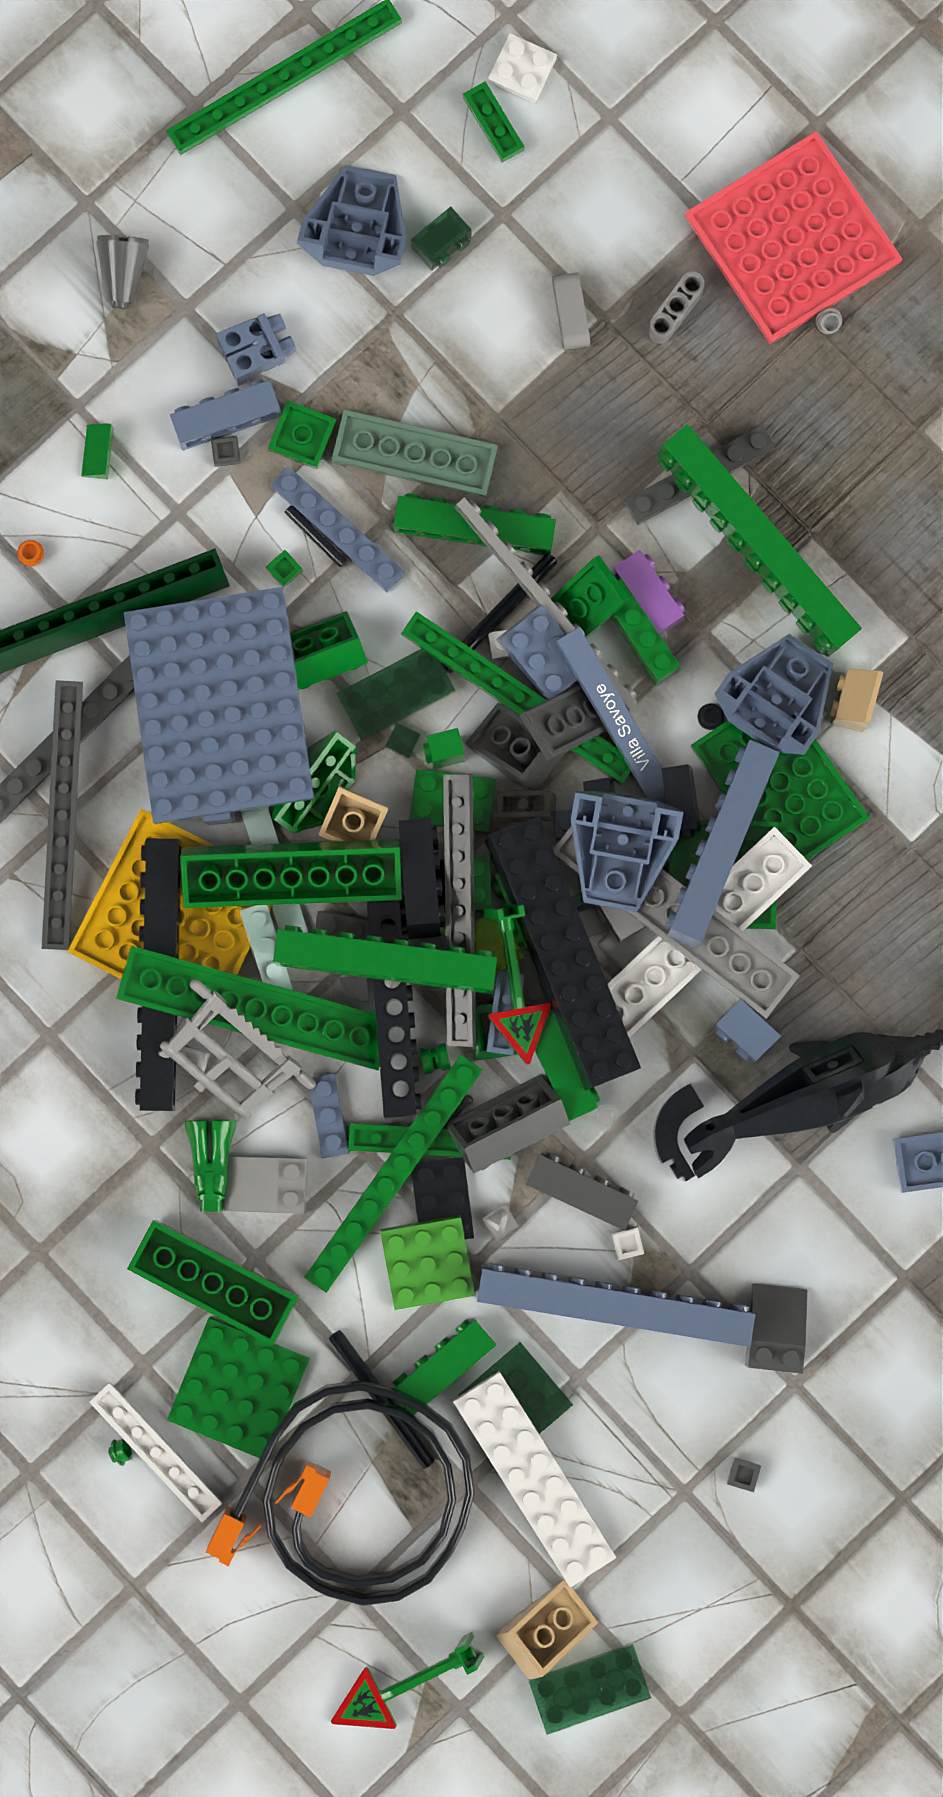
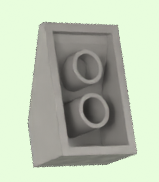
[224,1157,308,1214]

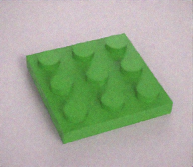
[380,1215,475,1310]

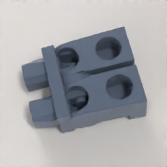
[216,313,296,386]

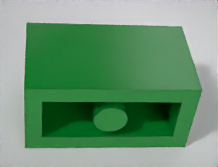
[423,728,465,769]

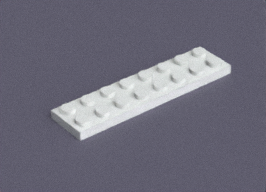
[453,1371,616,1588]

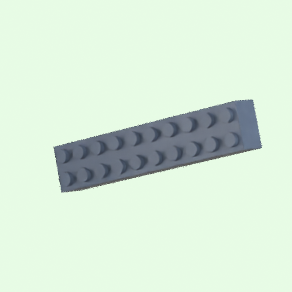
[477,1263,755,1347]

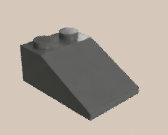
[465,703,566,794]
[745,1284,807,1374]

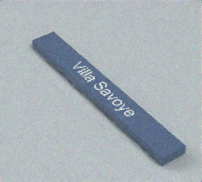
[555,627,665,804]

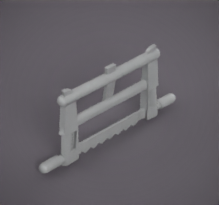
[158,979,316,1122]

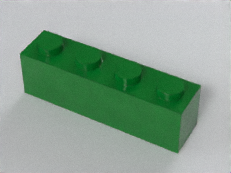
[610,578,680,686]
[535,1010,600,1121]
[392,1319,496,1415]

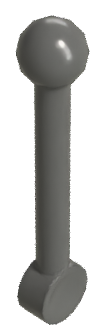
[442,1095,473,1129]

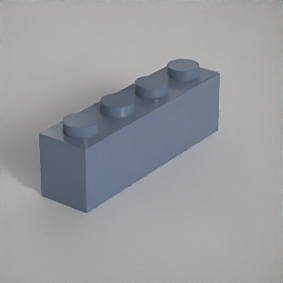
[170,380,281,450]

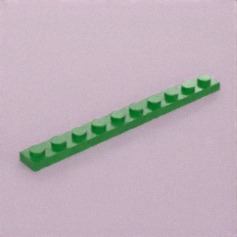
[166,0,402,156]
[401,611,631,785]
[304,1055,483,1293]

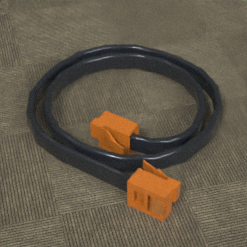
[206,1380,475,1606]

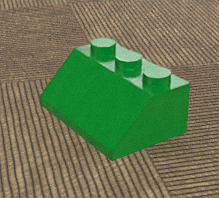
[290,611,368,690]

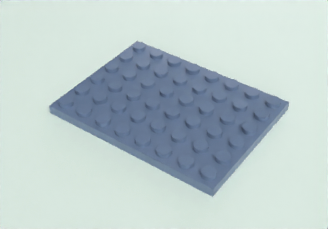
[124,587,314,824]

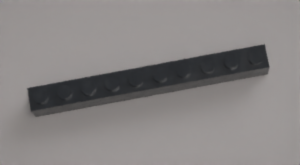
[135,838,182,1111]

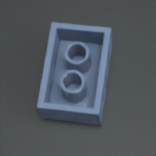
[496,605,577,700]

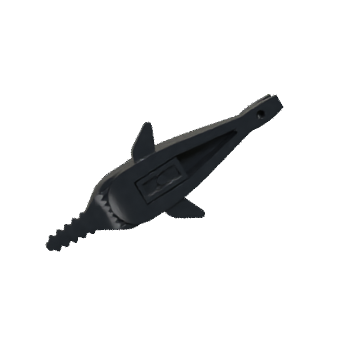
[684,1029,943,1179]

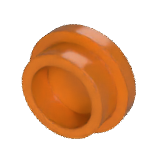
[17,540,44,567]

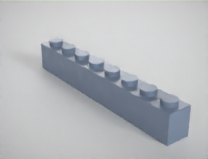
[665,740,780,949]

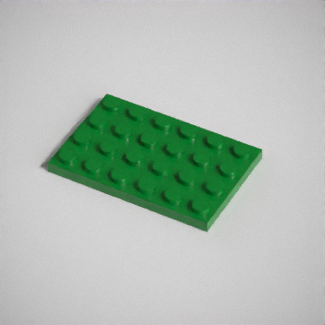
[690,721,870,860]

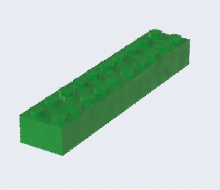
[657,424,862,657]

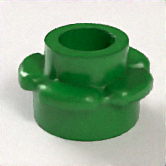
[108,1439,132,1466]

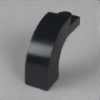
[653,1083,704,1182]

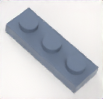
[486,971,525,1056]
[310,1074,349,1159]

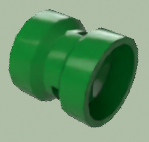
[419,1043,451,1075]

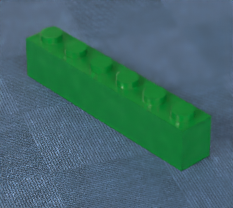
[393,493,556,555]

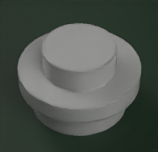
[816,307,842,334]

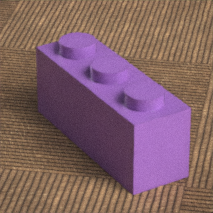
[612,550,685,635]

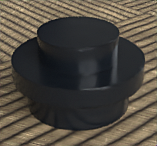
[697,703,724,730]

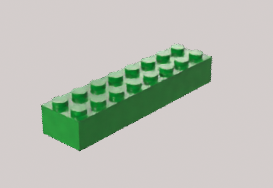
[180,839,402,908]
[273,925,497,994]

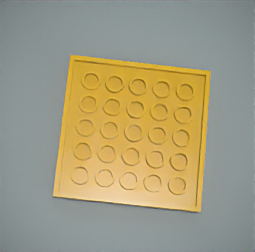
[67,808,273,979]

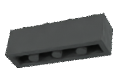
[526,1152,638,1231]

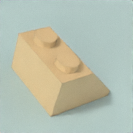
[829,669,883,732]
[318,786,389,841]

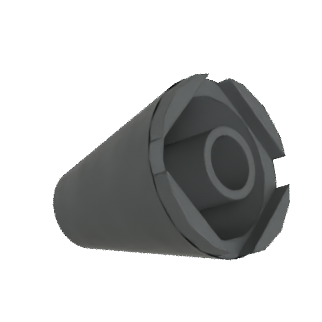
[96,235,149,309]

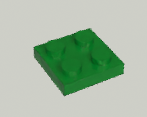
[268,400,337,469]

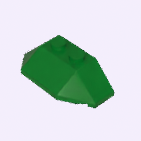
[272,731,356,834]

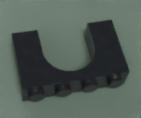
[583,764,701,838]

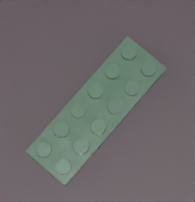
[332,409,498,498]

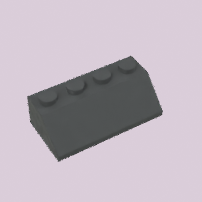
[445,1075,570,1173]

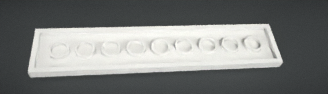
[608,827,812,1038]

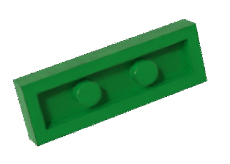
[463,81,525,163]

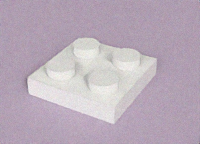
[488,34,557,104]

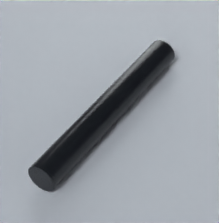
[284,505,347,568]

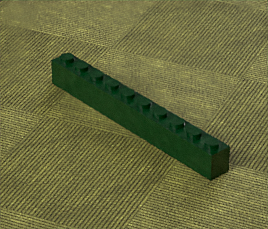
[0,548,230,674]

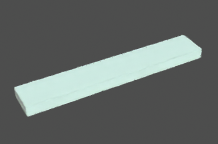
[241,807,308,933]

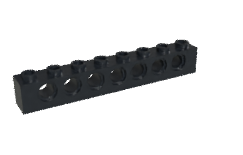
[367,900,422,1118]

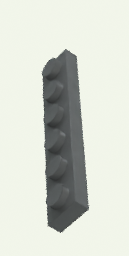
[625,425,775,525]

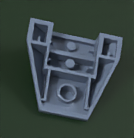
[297,165,406,276]
[715,634,833,754]
[571,791,684,912]

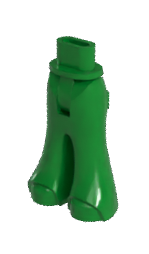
[184,1120,237,1212]

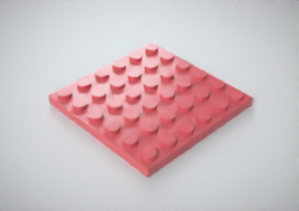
[684,131,903,344]

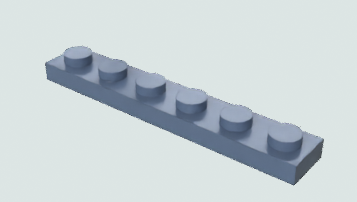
[271,466,405,592]

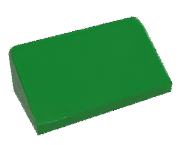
[81,423,114,479]

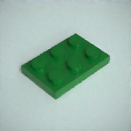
[550,556,630,639]
[409,769,496,833]

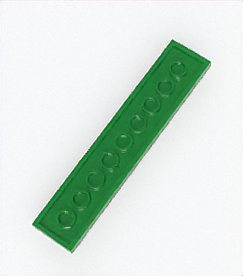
[116,946,380,1071]

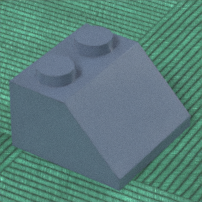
[714,999,781,1062]

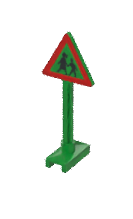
[483,903,551,1065]
[331,1632,484,1729]

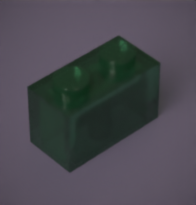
[411,206,472,271]

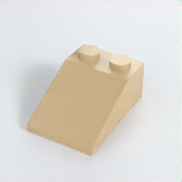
[495,1579,598,1680]

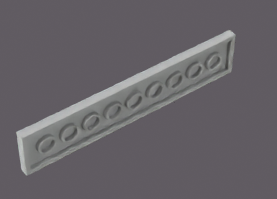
[553,826,800,1019]

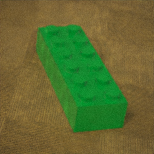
[127,1220,300,1346]

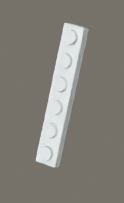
[89,1382,223,1522]

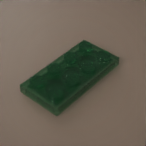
[336,649,456,741]
[528,1643,651,1735]

